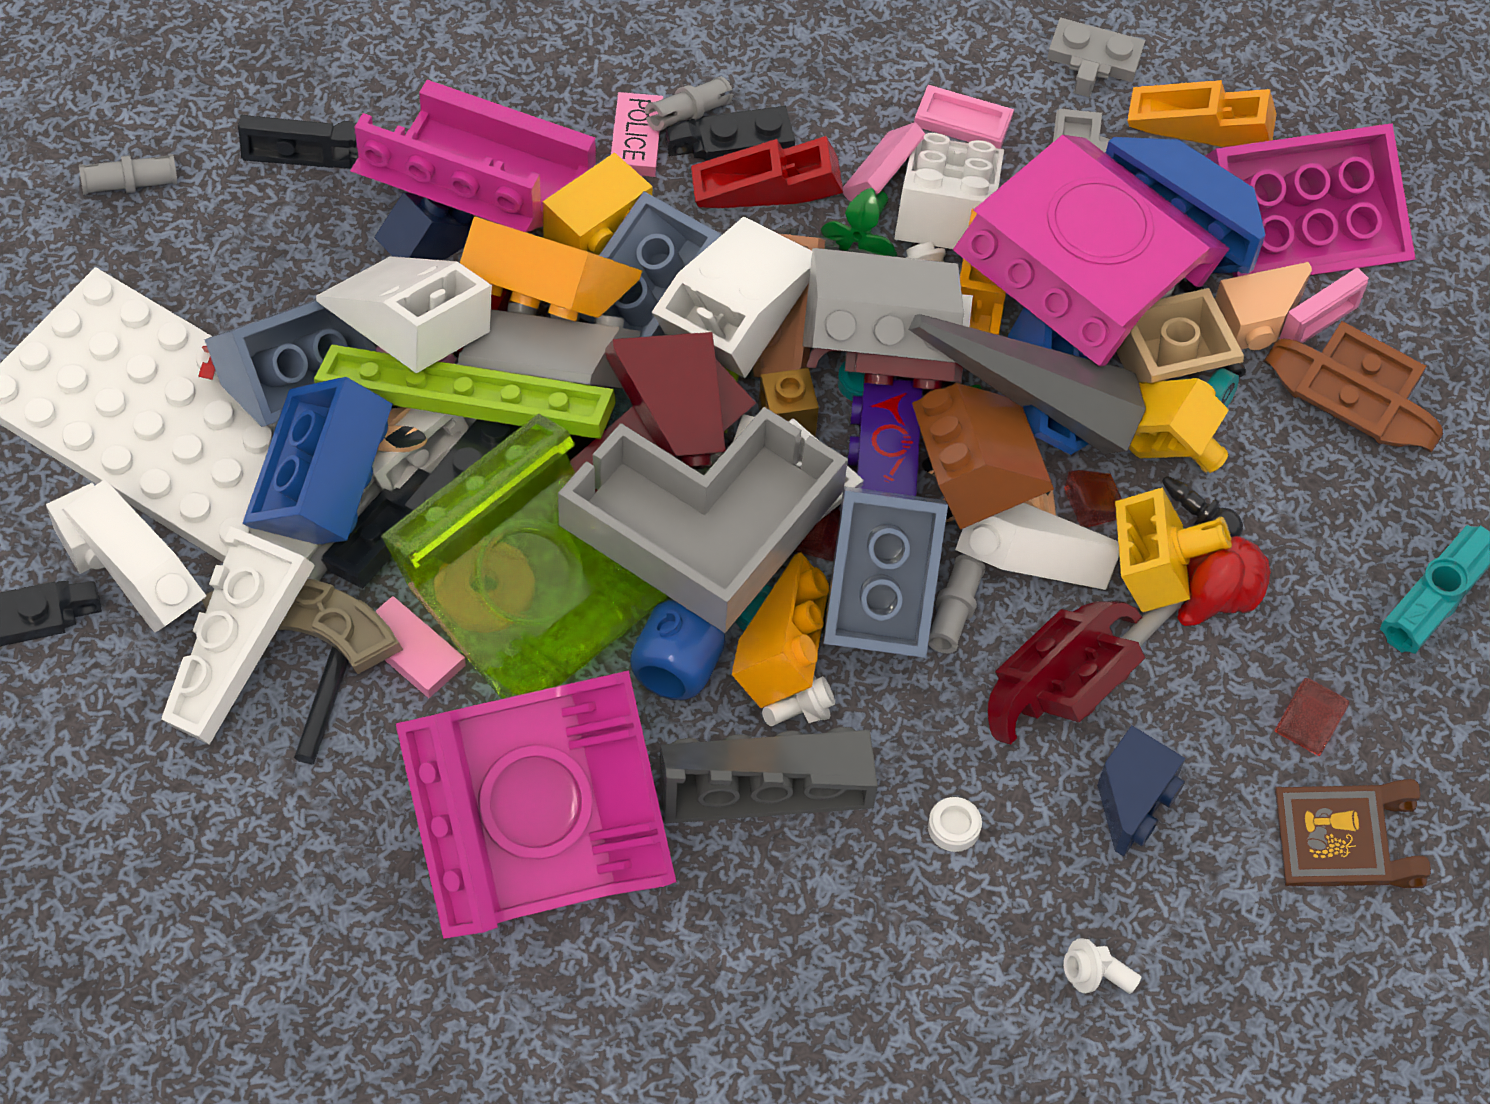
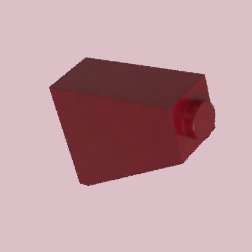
[605,332,726,470]

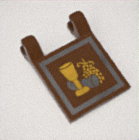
[1275,779,1431,888]

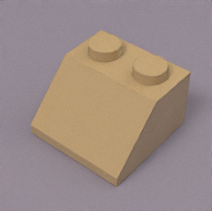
[1116,288,1244,383]

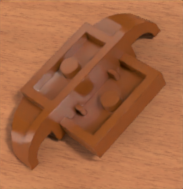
[1263,321,1443,452]

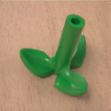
[821,187,897,257]

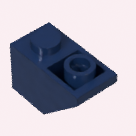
[374,192,476,260]
[1097,725,1186,857]

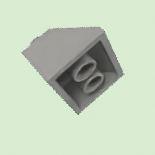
[802,248,964,362]
[458,302,641,388]

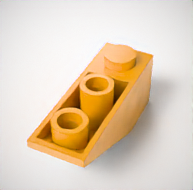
[731,552,829,708]

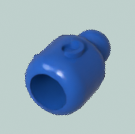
[630,600,726,700]

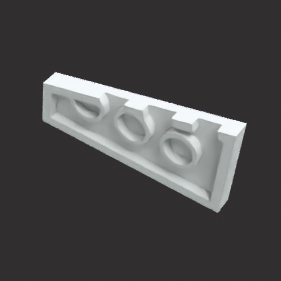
[161,526,315,745]

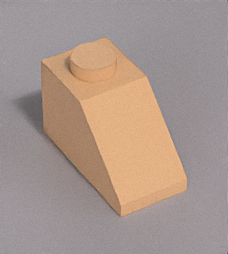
[1215,262,1312,351]

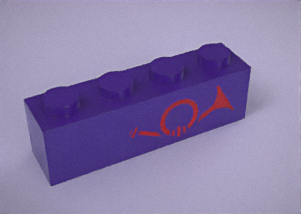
[847,380,922,496]

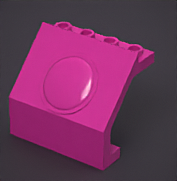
[350,80,596,232]
[953,134,1230,366]
[396,670,676,939]

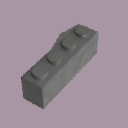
[660,727,878,824]

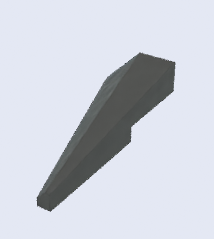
[908,314,1146,454]

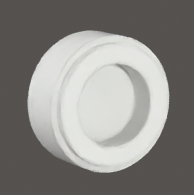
[928,797,982,852]

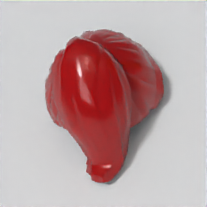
[1177,536,1271,626]

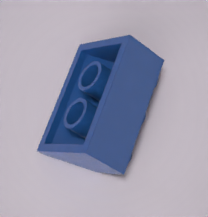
[242,377,393,545]

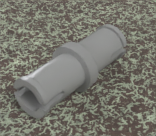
[645,76,733,131]
[79,154,177,195]
[928,555,985,654]

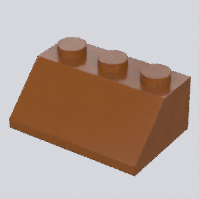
[912,383,1054,530]

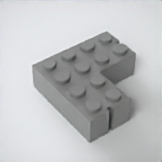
[558,407,848,633]

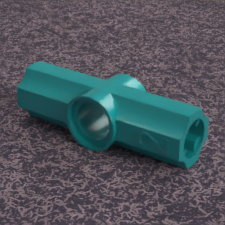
[1380,525,1490,654]

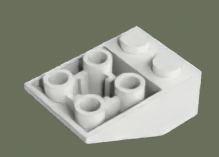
[894,133,1004,249]
[652,217,812,378]
[316,256,492,373]

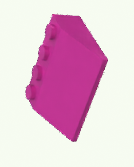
[1205,123,1416,277]

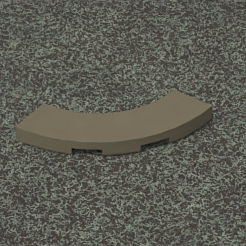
[202,578,403,674]

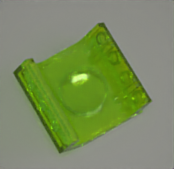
[381,414,668,699]

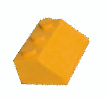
[460,217,642,322]

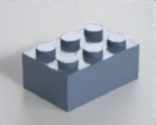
[823,486,948,658]

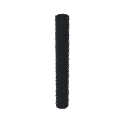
[294,646,349,764]

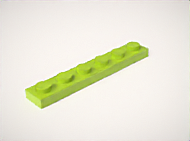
[314,345,616,439]

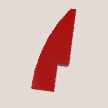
[691,136,843,208]

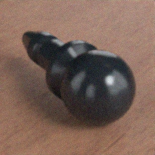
[1162,476,1243,537]

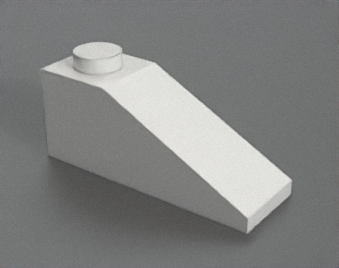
[372,356,476,491]
[62,479,206,633]
[955,503,1119,590]

